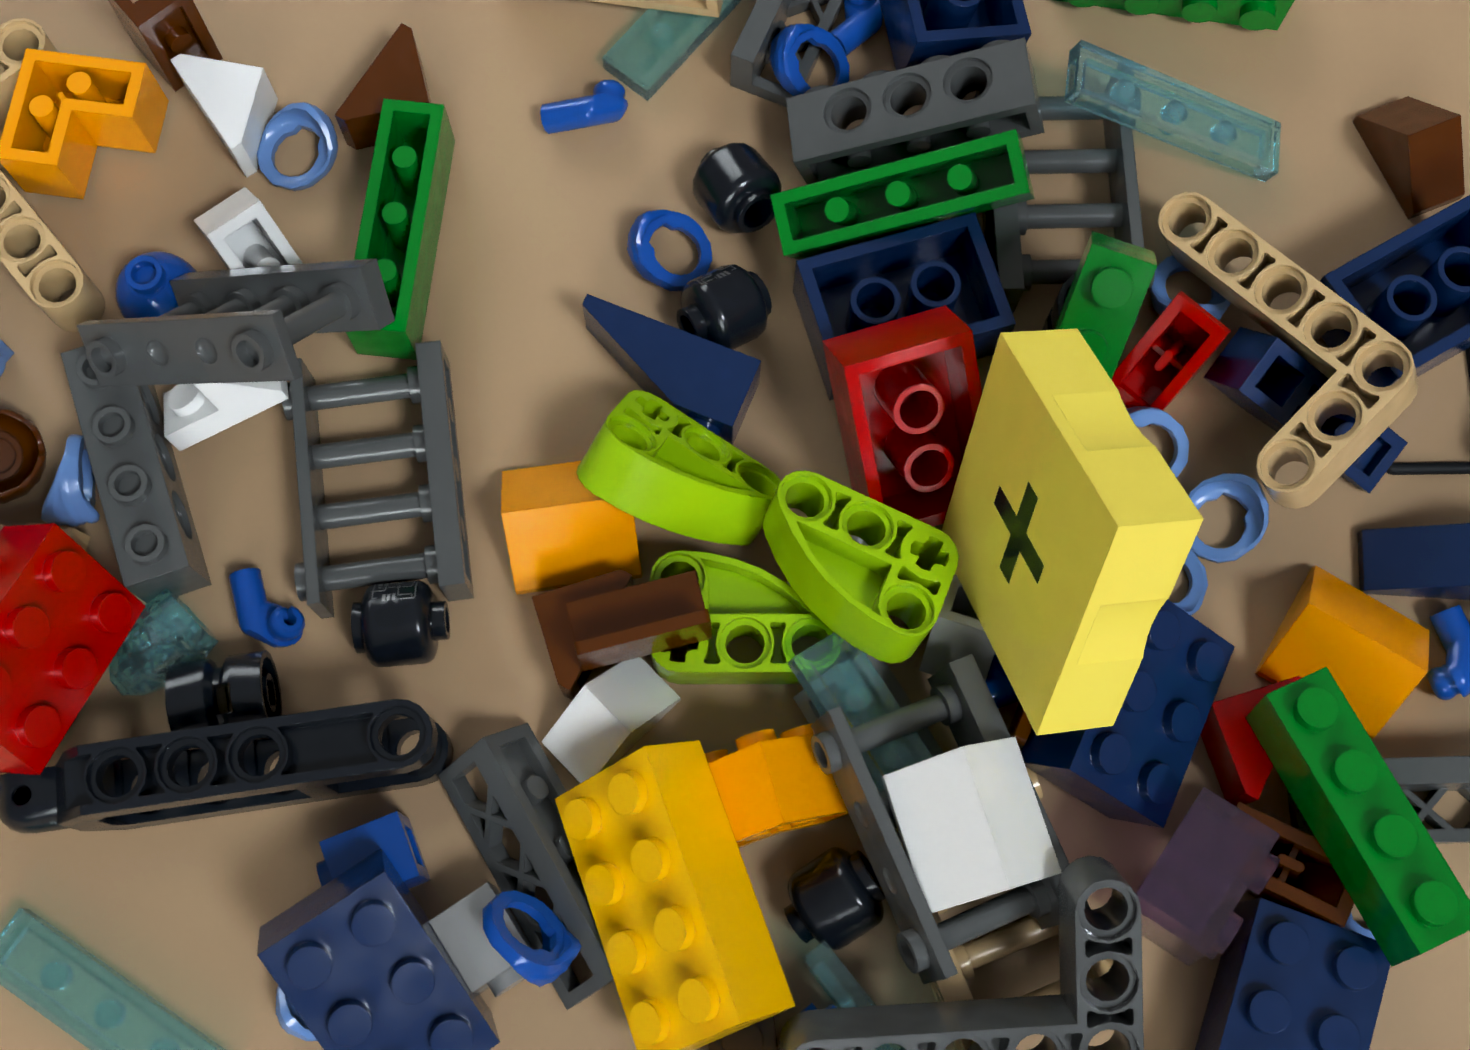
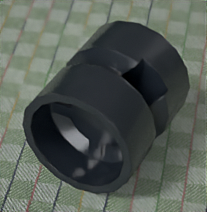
[165,650,282,732]

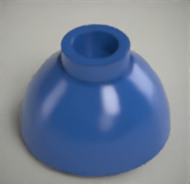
[116,251,197,318]

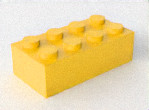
[555,740,795,1050]

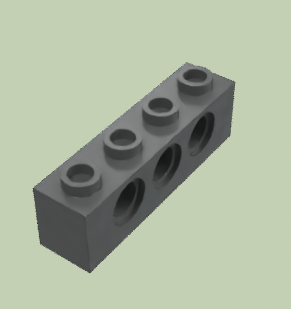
[786,37,1045,185]
[60,346,212,605]

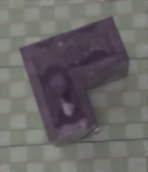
[1135,787,1281,966]

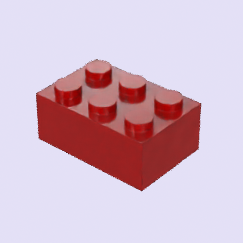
[822,305,982,527]
[0,523,146,775]

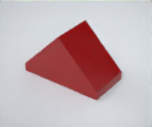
[1112,291,1231,426]
[1201,676,1301,806]

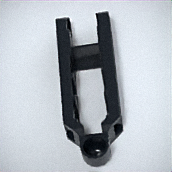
[0,699,453,833]

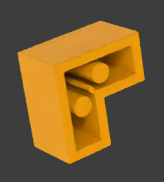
[0,48,169,199]
[705,723,849,848]

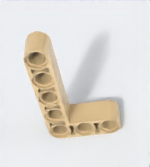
[0,18,105,333]
[1158,192,1418,509]

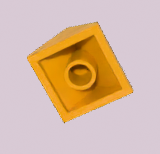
[501,461,642,595]
[1255,565,1430,739]

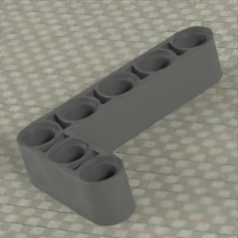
[779,856,1144,1050]

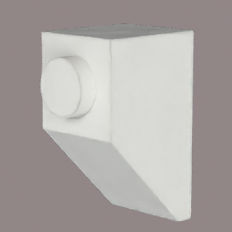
[193,187,303,269]

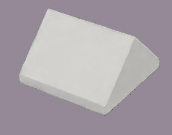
[881,737,1062,913]

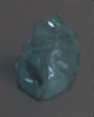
[109,588,218,695]

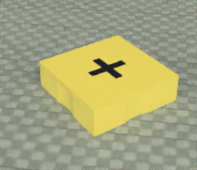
[941,328,1204,736]

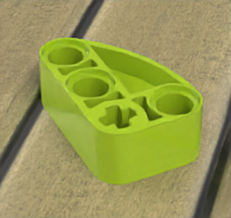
[576,390,781,546]
[763,470,959,664]
[650,550,841,685]

